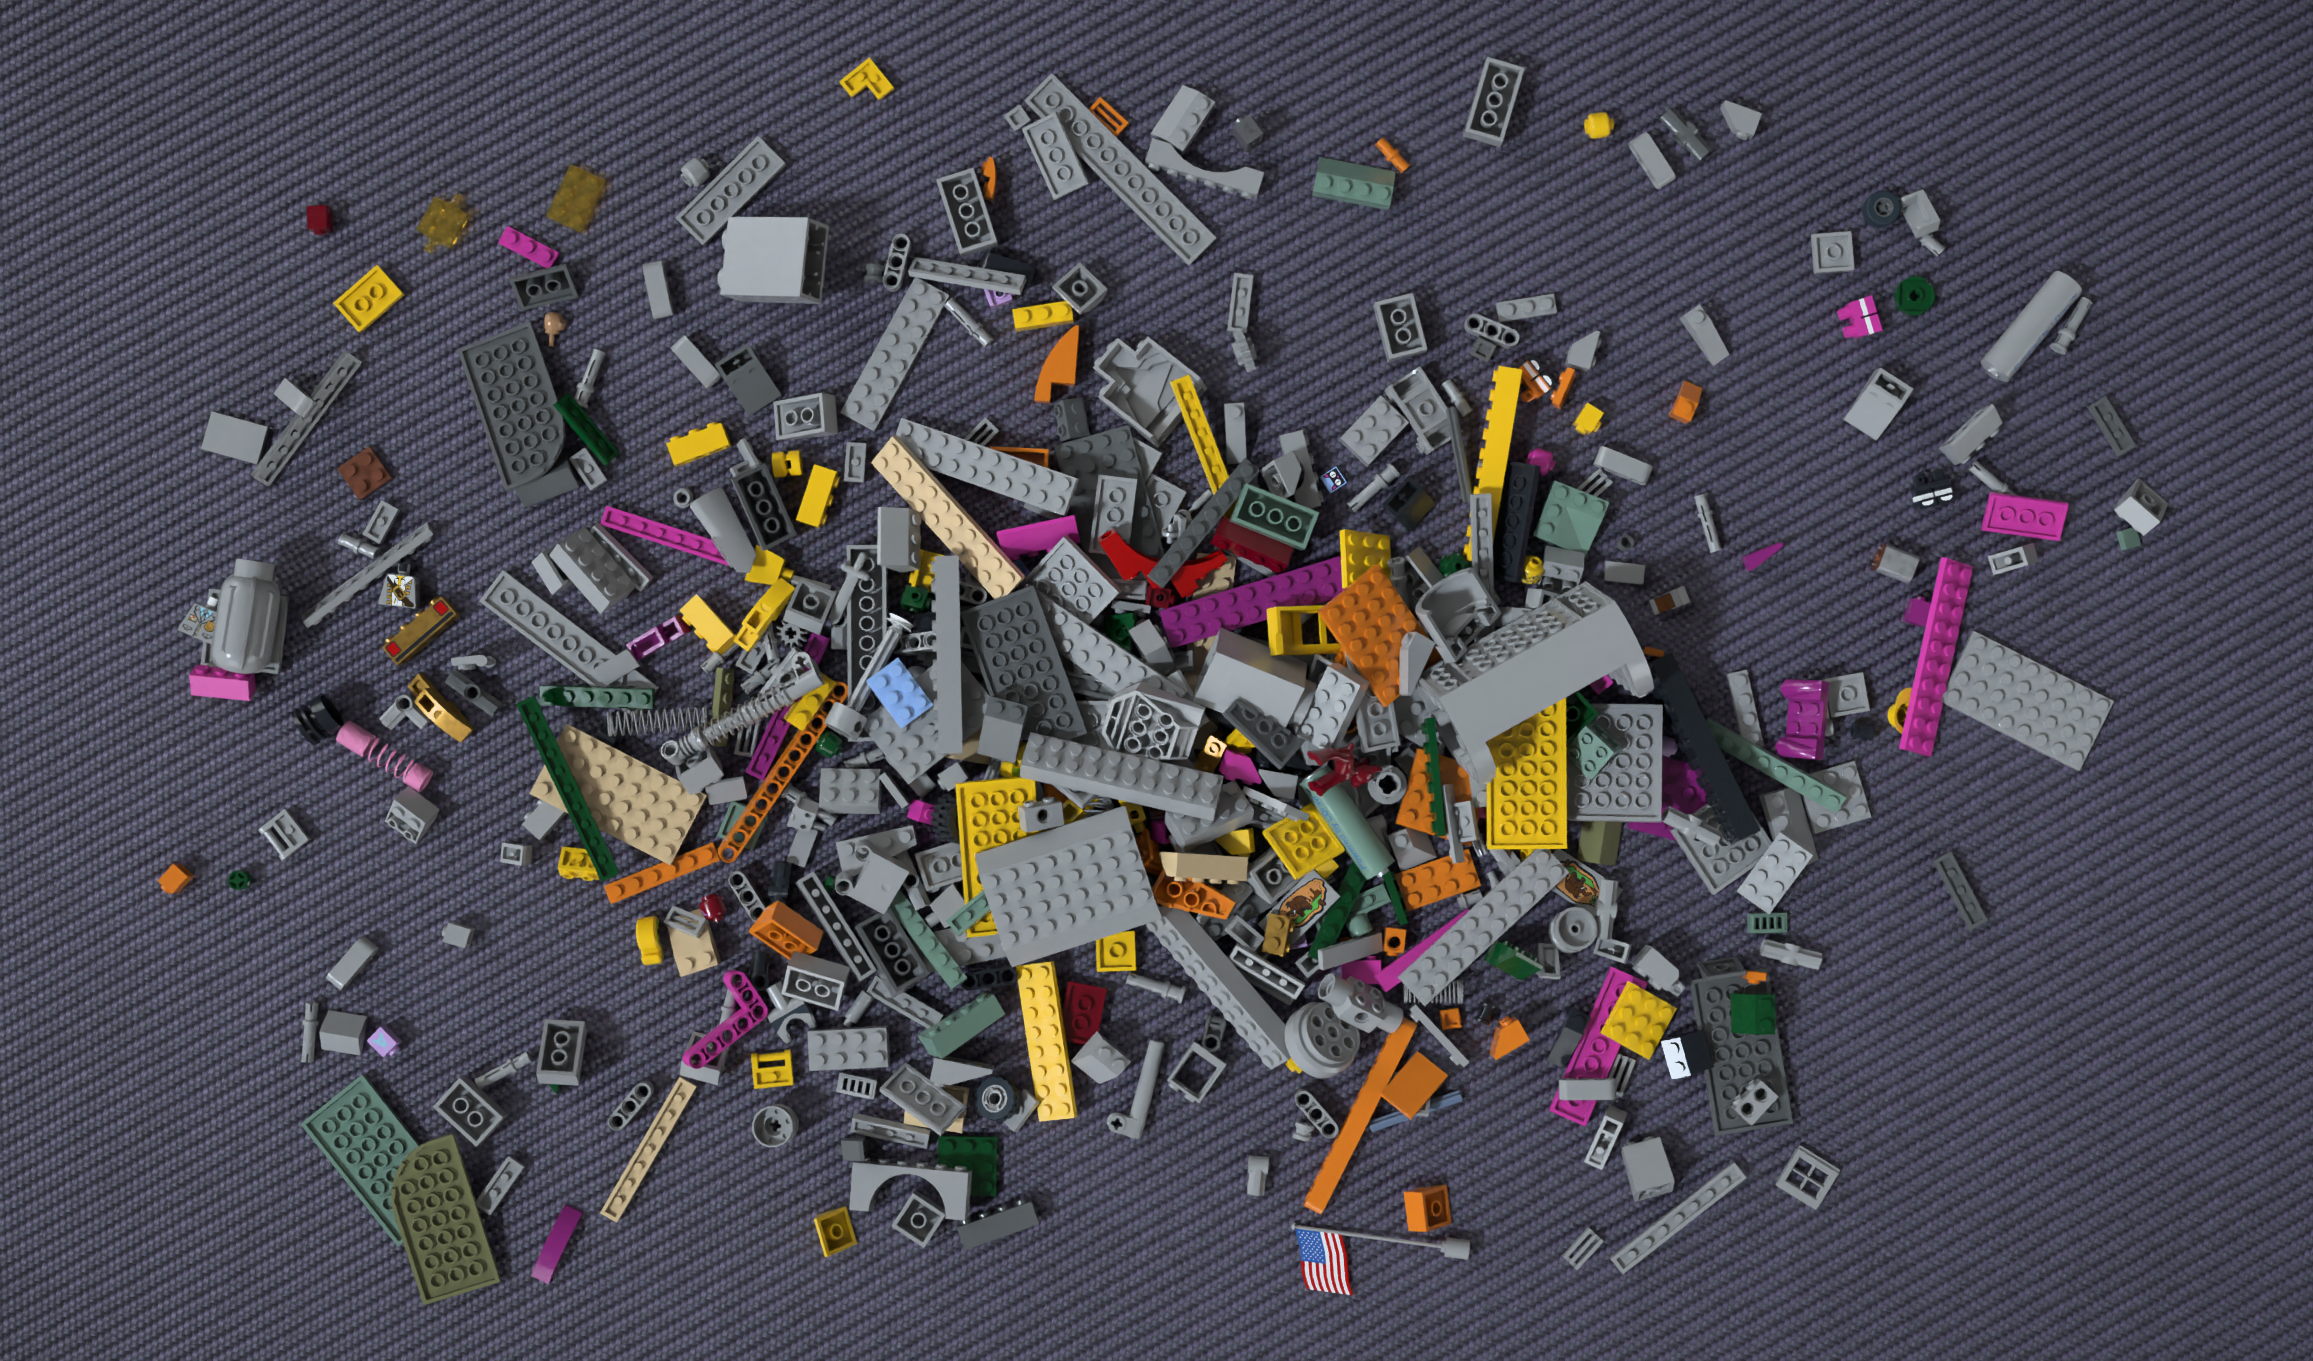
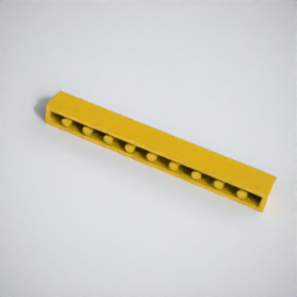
[1463,366,1522,561]

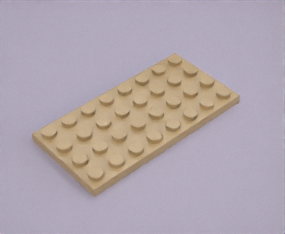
[530,724,707,865]

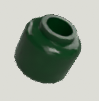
[815,729,844,758]

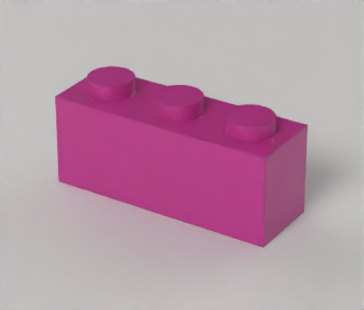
[189,665,256,701]

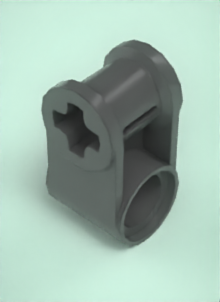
[1202,1013,1227,1052]

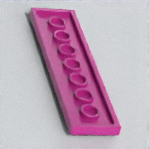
[1549,966,1648,1127]

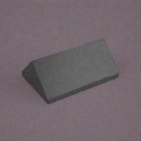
[509,264,578,311]
[515,451,580,508]

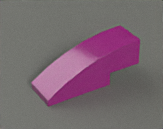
[626,615,691,661]

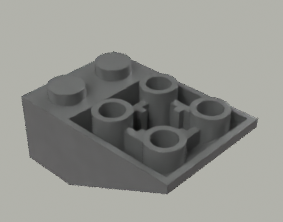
[715,343,782,416]

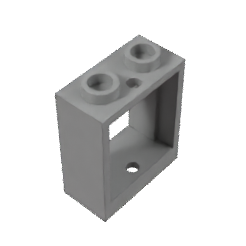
[1167,1040,1227,1103]

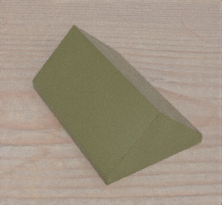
[1577,821,1622,866]

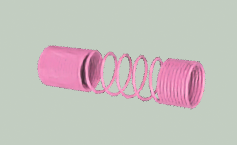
[336,721,433,792]

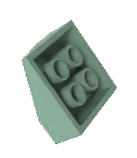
[1531,481,1609,558]

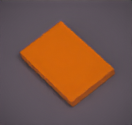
[1380,1051,1448,1120]

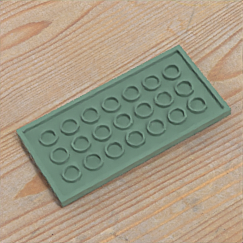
[301,1074,420,1247]

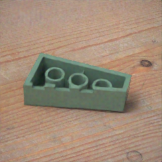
[917,993,1005,1059]

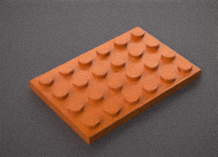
[1317,564,1443,707]

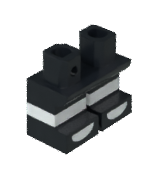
[1910,469,1956,511]

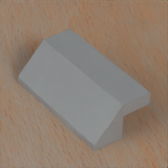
[1227,944,1305,1006]

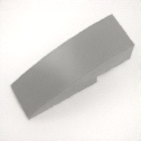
[1225,915,1270,960]

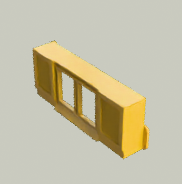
[1267,605,1340,656]

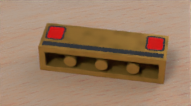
[382,596,461,666]

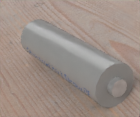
[1981,271,2082,382]

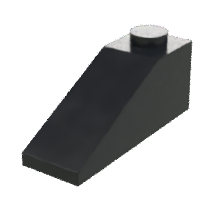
[1546,1007,1590,1069]

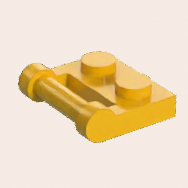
[751,1049,794,1089]

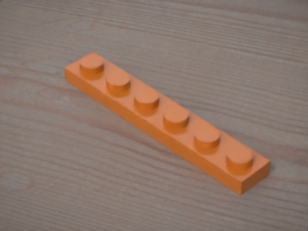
[604,842,721,904]

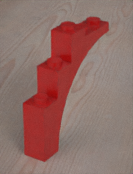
[1097,528,1228,598]

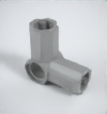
[379,694,432,730]

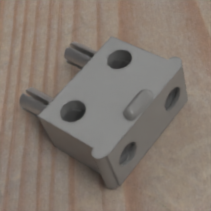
[787,795,830,833]

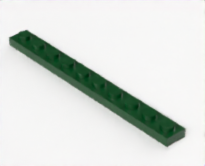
[516,696,620,882]

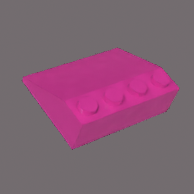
[997,515,1081,561]

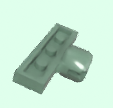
[1315,884,1391,939]

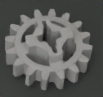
[1231,329,1258,373]

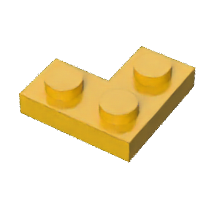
[839,57,894,101]

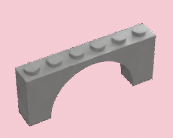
[849,1157,972,1221]

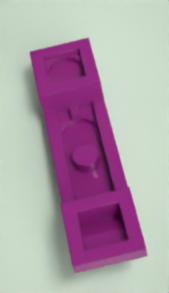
[531,1204,583,1284]

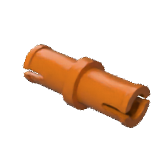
[1375,137,1410,174]

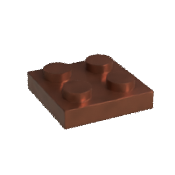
[337,446,393,501]

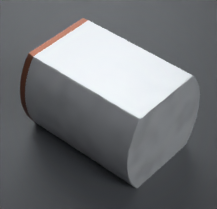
[1871,543,1919,583]

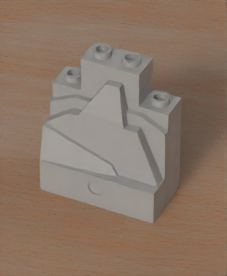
[1093,337,1207,448]

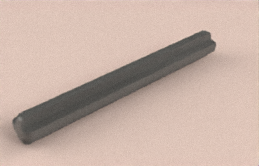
[1446,407,1473,502]

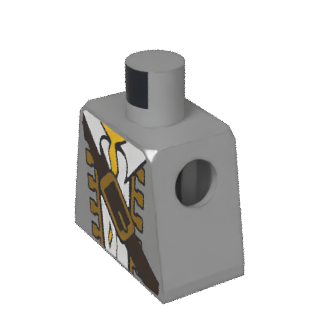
[378,563,421,609]

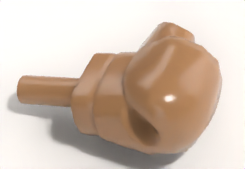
[544,312,566,346]

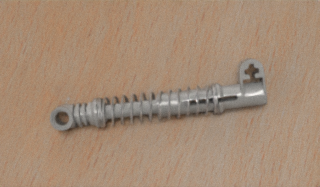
[661,652,824,766]

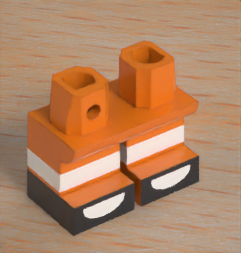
[1518,355,1557,403]

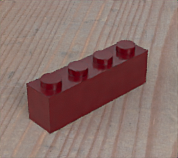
[1210,516,1294,574]

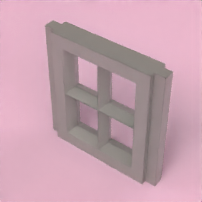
[1775,1145,1840,1210]

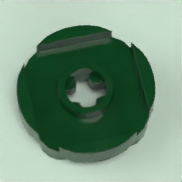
[1894,276,1935,316]

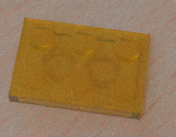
[546,164,607,234]

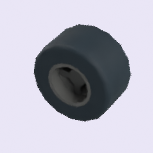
[1862,190,1901,228]

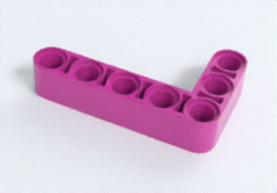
[683,970,768,1069]

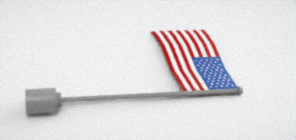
[1291,1223,1470,1295]

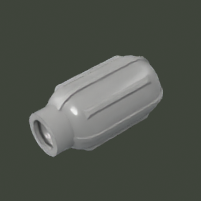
[211,559,280,674]

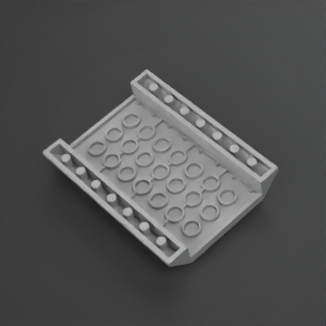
[975,805,1162,967]

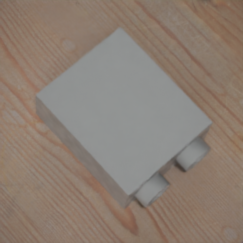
[718,217,829,304]

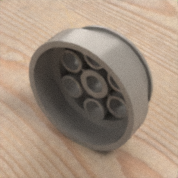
[1284,1002,1360,1078]

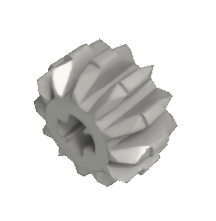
[775,619,809,649]

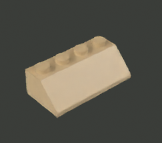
[1159,852,1248,885]

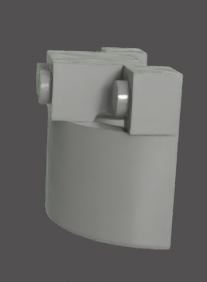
[1415,567,1502,663]

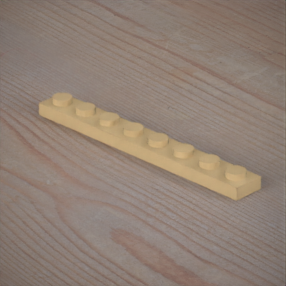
[600,1076,697,1223]

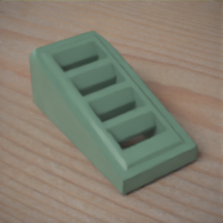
[1747,913,1787,933]

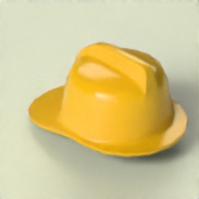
[1887,687,1912,734]

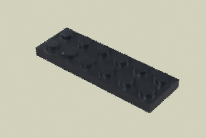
[1493,461,1541,583]

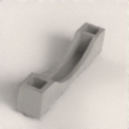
[1145,138,1264,199]

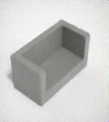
[1900,189,1940,238]

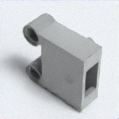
[835,839,910,914]

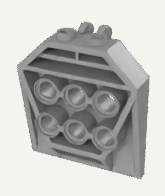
[1101,682,1206,767]

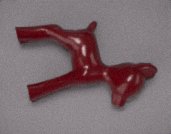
[1307,743,1383,797]

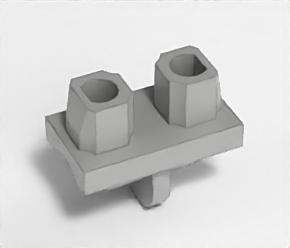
[1162,514,1193,546]

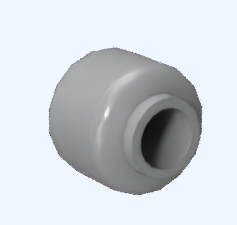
[681,158,710,187]

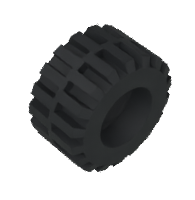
[931,793,960,844]

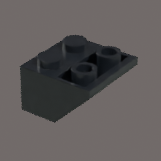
[1380,475,1435,532]

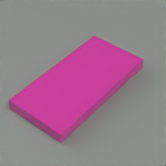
[1981,492,2069,541]

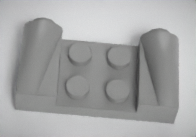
[1384,366,1463,455]

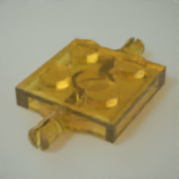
[416,192,470,254]

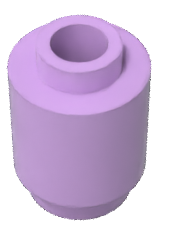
[1662,735,1678,757]

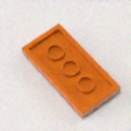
[1395,849,1481,911]

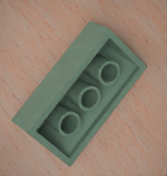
[1312,157,1396,210]

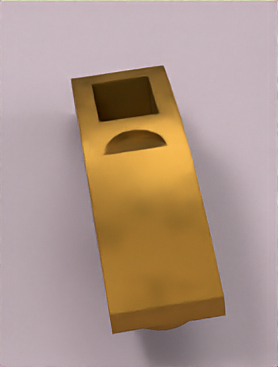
[407,673,474,743]

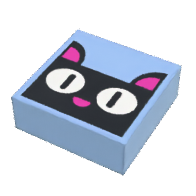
[1320,467,1347,494]

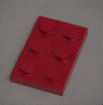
[1062,981,1107,1045]

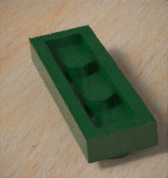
[1382,867,1409,925]

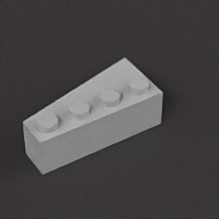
[836,825,919,877]

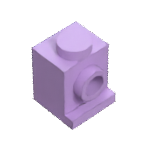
[984,289,1015,310]

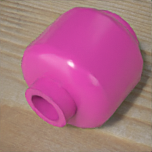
[1526,448,1556,476]

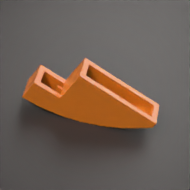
[1034,325,1080,404]

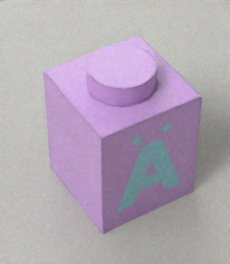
[367,1025,402,1057]

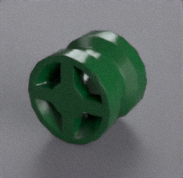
[228,870,252,890]

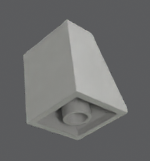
[1621,1136,1675,1202]

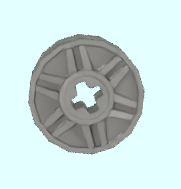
[752,1104,799,1147]

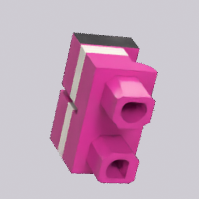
[1837,295,1883,339]

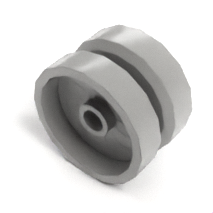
[1548,907,1597,953]

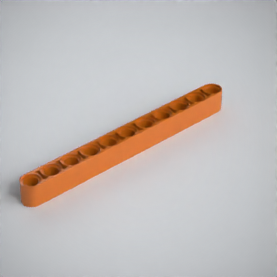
[718,680,848,863]
[1303,1016,1417,1214]

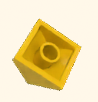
[814,1206,857,1257]

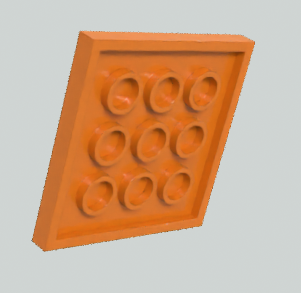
[1395,748,1479,847]

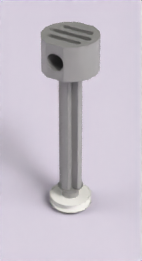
[824,613,914,741]

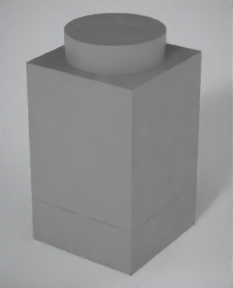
[1193,627,1316,728]

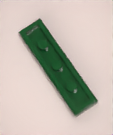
[553,392,620,466]

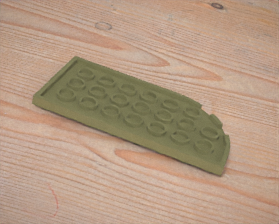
[391,1133,501,1305]

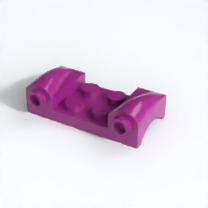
[1775,679,1830,760]

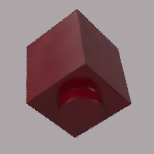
[307,205,333,236]

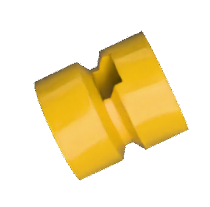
[772,450,803,478]

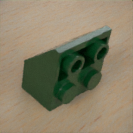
[1483,940,1544,980]

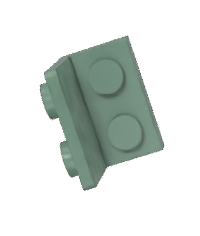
[1566,721,1623,779]

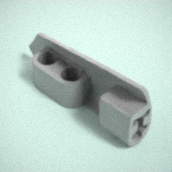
[690,487,756,573]

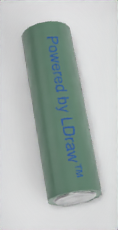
[1299,764,1395,880]

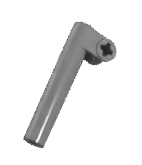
[1107,1040,1165,1139]

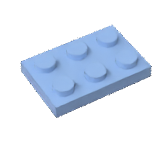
[866,658,933,729]

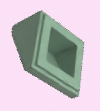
[2116,528,2141,551]

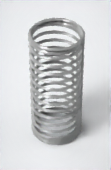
[1402,979,1464,1004]

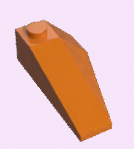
[1152,869,1236,920]

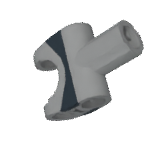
[766,981,817,1044]

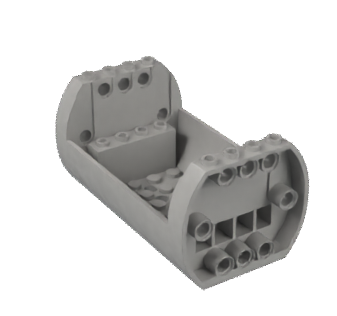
[1416,581,1654,785]

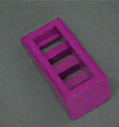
[1742,542,1783,572]

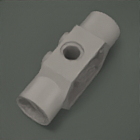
[1318,973,1403,1033]

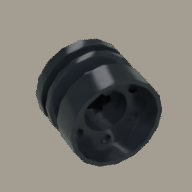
[292,693,344,746]

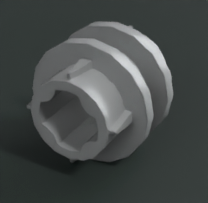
[1366,765,1407,804]

